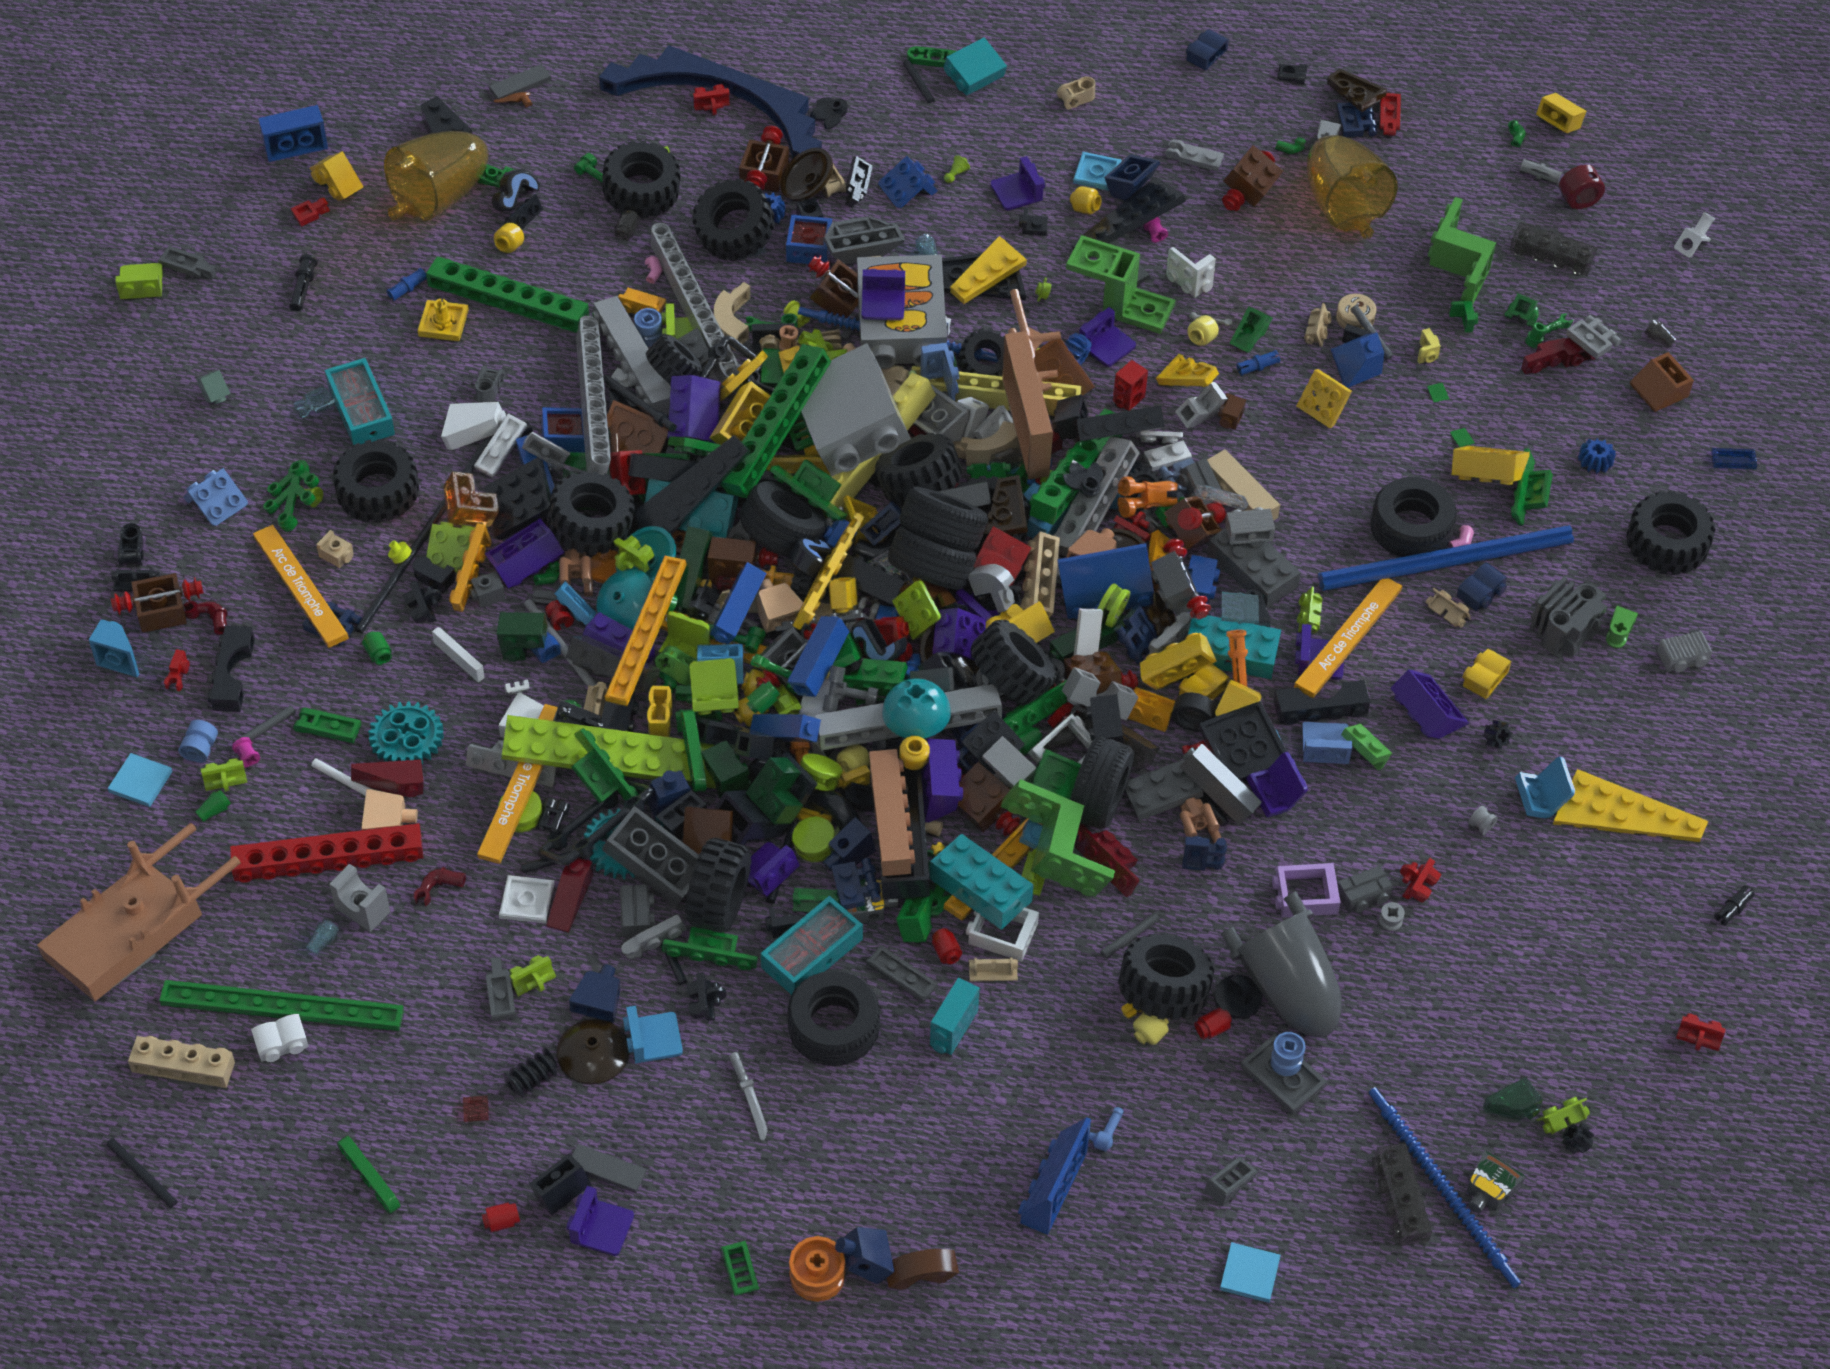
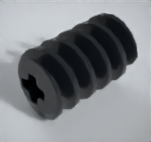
[503,1047,557,1098]

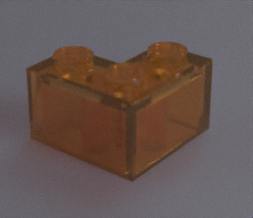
[443,472,499,527]

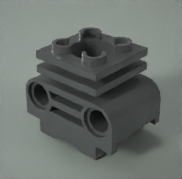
[1530,576,1607,658]

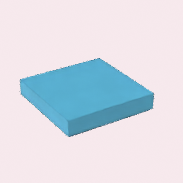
[1073,152,1122,191]
[108,753,173,807]
[1220,1242,1281,1303]

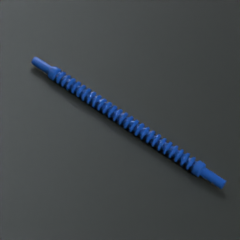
[798,307,998,363]
[1368,1087,1521,1288]

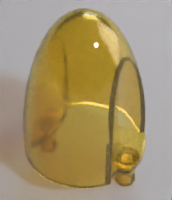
[384,131,489,221]
[1307,135,1398,239]

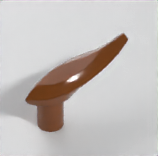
[493,92,532,107]

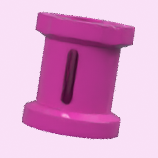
[1143,217,1168,243]
[232,737,260,768]

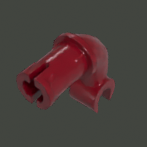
[183,601,228,635]
[414,867,466,906]

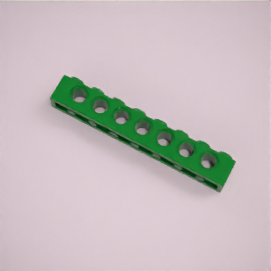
[426,256,589,333]
[721,344,831,498]
[1029,408,1123,525]

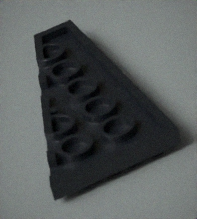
[1071,177,1186,250]
[942,253,1026,301]

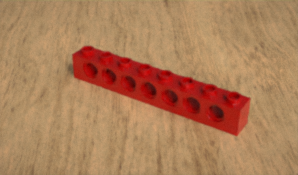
[230,823,424,883]

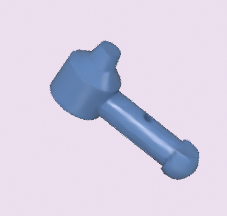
[1089,1107,1124,1152]

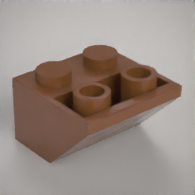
[1630,352,1694,412]

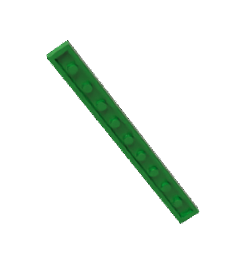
[159,980,404,1031]

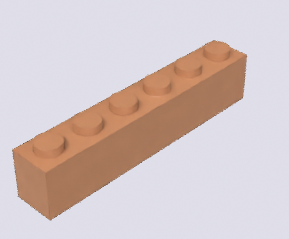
[869,749,915,876]

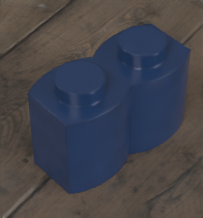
[1186,29,1229,71]
[1456,562,1507,612]

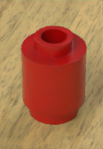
[932,928,962,965]
[1194,1007,1232,1040]
[481,1202,520,1233]

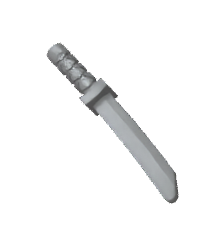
[729,1052,768,1141]

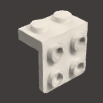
[1166,247,1216,298]
[1136,430,1183,443]

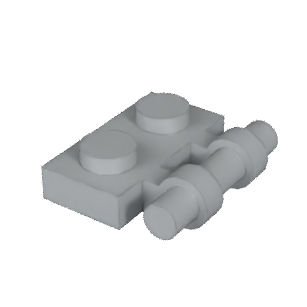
[1566,315,1622,359]

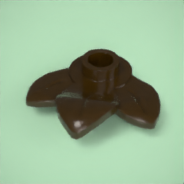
[1146,592,1176,636]

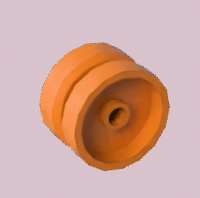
[789,1236,845,1302]

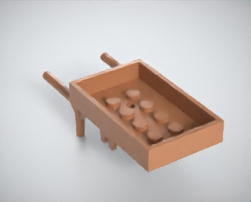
[1002,289,1061,480]
[37,823,241,1001]

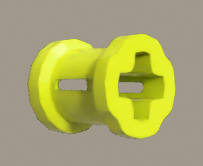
[783,300,811,328]

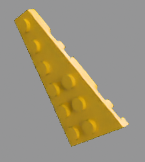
[792,513,864,630]
[1553,769,1708,842]

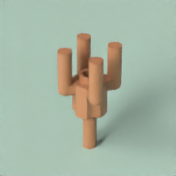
[559,548,593,596]
[1180,797,1222,843]

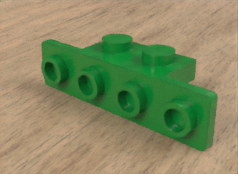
[1511,448,1553,526]
[769,460,847,521]
[843,658,908,696]
[1003,680,1068,735]
[571,728,639,803]
[662,927,758,970]

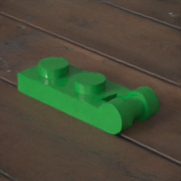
[293,707,362,744]

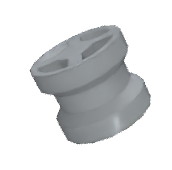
[1468,806,1498,835]
[1379,902,1405,931]

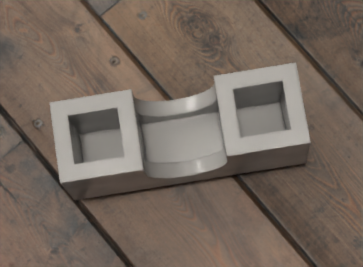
[1062,667,1138,720]

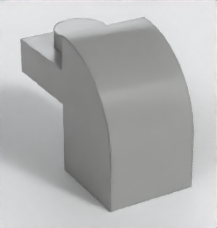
[1175,382,1227,428]
[968,564,1015,613]

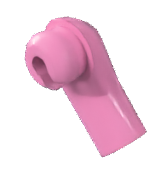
[645,256,663,284]
[1448,525,1474,548]

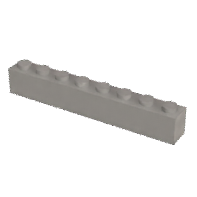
[592,296,671,415]
[815,684,1002,751]

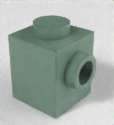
[196,370,231,404]

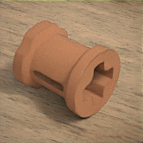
[778,325,798,351]

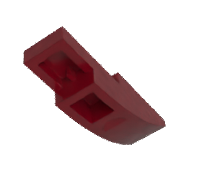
[1521,338,1595,375]

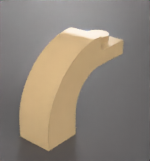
[714,282,751,351]
[952,421,1020,466]

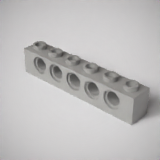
[1054,436,1140,557]

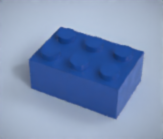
[258,105,328,162]

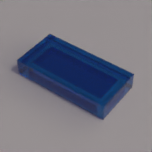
[1711,448,1758,469]

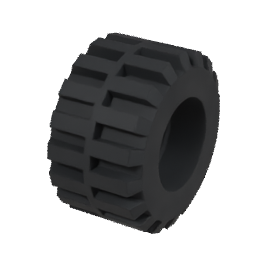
[959,328,1005,377]
[645,334,703,384]

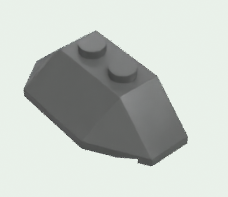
[823,216,905,265]

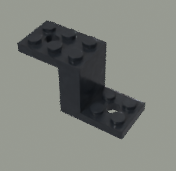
[714,753,818,845]

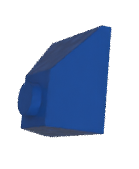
[1331,332,1384,388]

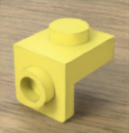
[1417,328,1441,364]

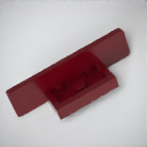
[1074,822,1139,897]

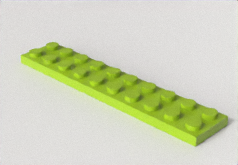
[501,715,716,789]

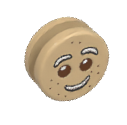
[1336,294,1376,330]

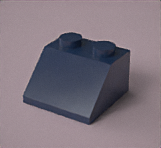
[1104,154,1160,200]

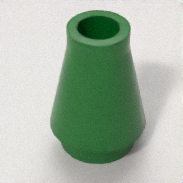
[195,790,231,822]

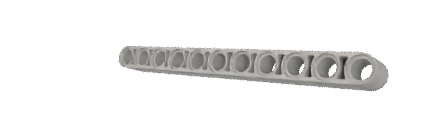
[650,223,740,393]
[576,316,611,475]

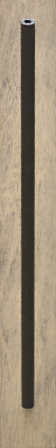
[355,435,494,633]

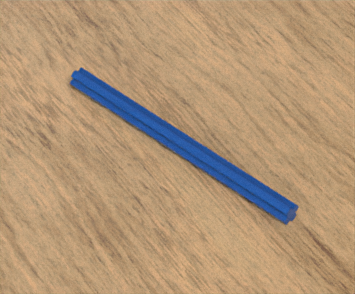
[1318,525,1574,591]

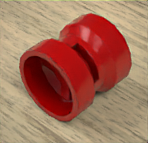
[545,600,574,631]

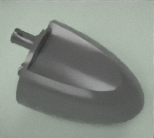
[1221,891,1342,1037]

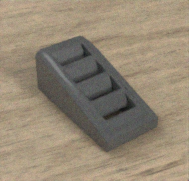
[1204,1156,1258,1206]

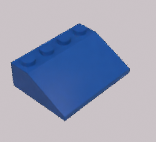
[1057,543,1154,619]
[1018,1117,1091,1235]

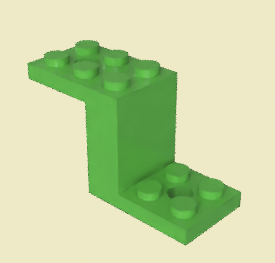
[1428,197,1496,304]
[1066,235,1176,334]
[1001,779,1115,897]

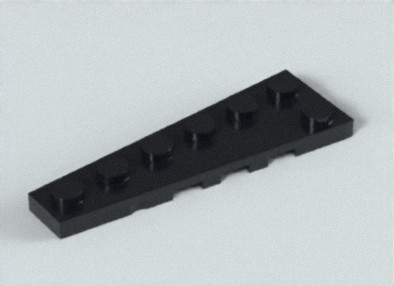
[633,435,751,535]

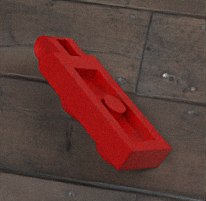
[1379,93,1401,136]

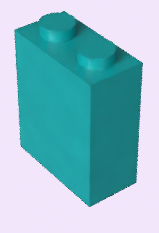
[943,37,1007,96]
[930,978,980,1055]

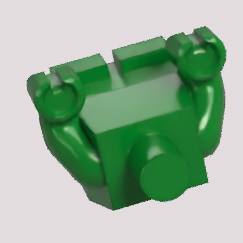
[1505,293,1539,328]

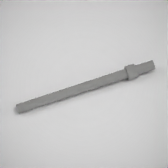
[524,599,597,687]

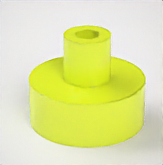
[388,540,412,564]

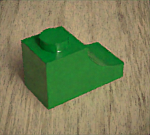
[1230,306,1273,353]
[833,632,864,668]
[896,890,935,943]

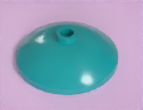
[616,526,676,582]
[596,569,653,630]

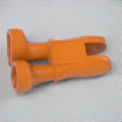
[1117,476,1178,518]

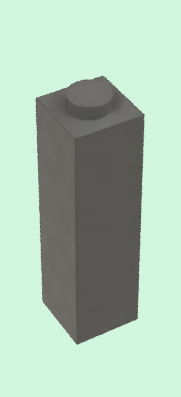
[1179,744,1261,825]

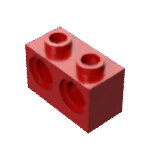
[1113,360,1148,411]
[609,450,646,495]

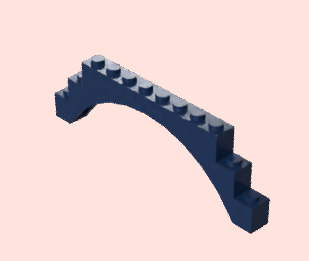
[599,45,822,159]

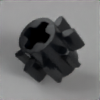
[1482,720,1513,749]
[1562,1122,1594,1154]

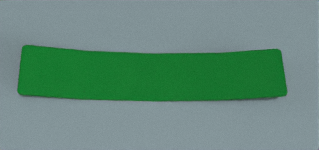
[1427,383,1475,447]

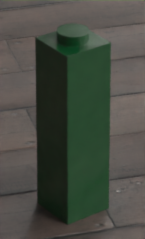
[674,526,713,613]
[1048,613,1127,664]

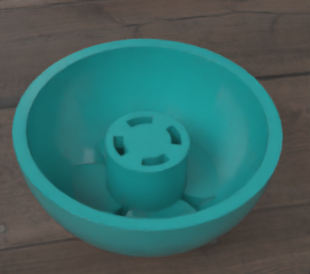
[882,678,951,738]

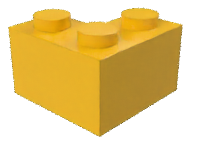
[309,151,363,201]

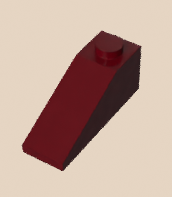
[351,760,424,797]
[546,858,594,933]

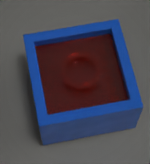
[786,215,832,264]
[541,407,585,452]

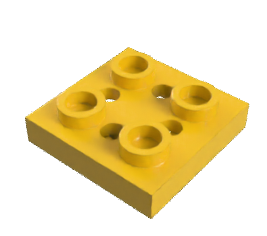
[418,299,469,341]
[1296,369,1352,428]

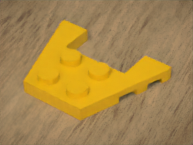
[720,350,768,402]

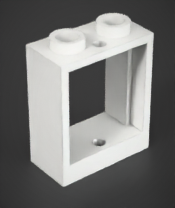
[1028,714,1093,764]
[966,908,1039,962]

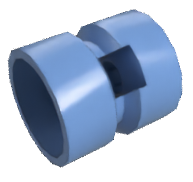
[634,308,662,347]
[178,720,218,763]
[1270,1032,1305,1076]

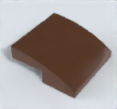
[683,807,733,855]

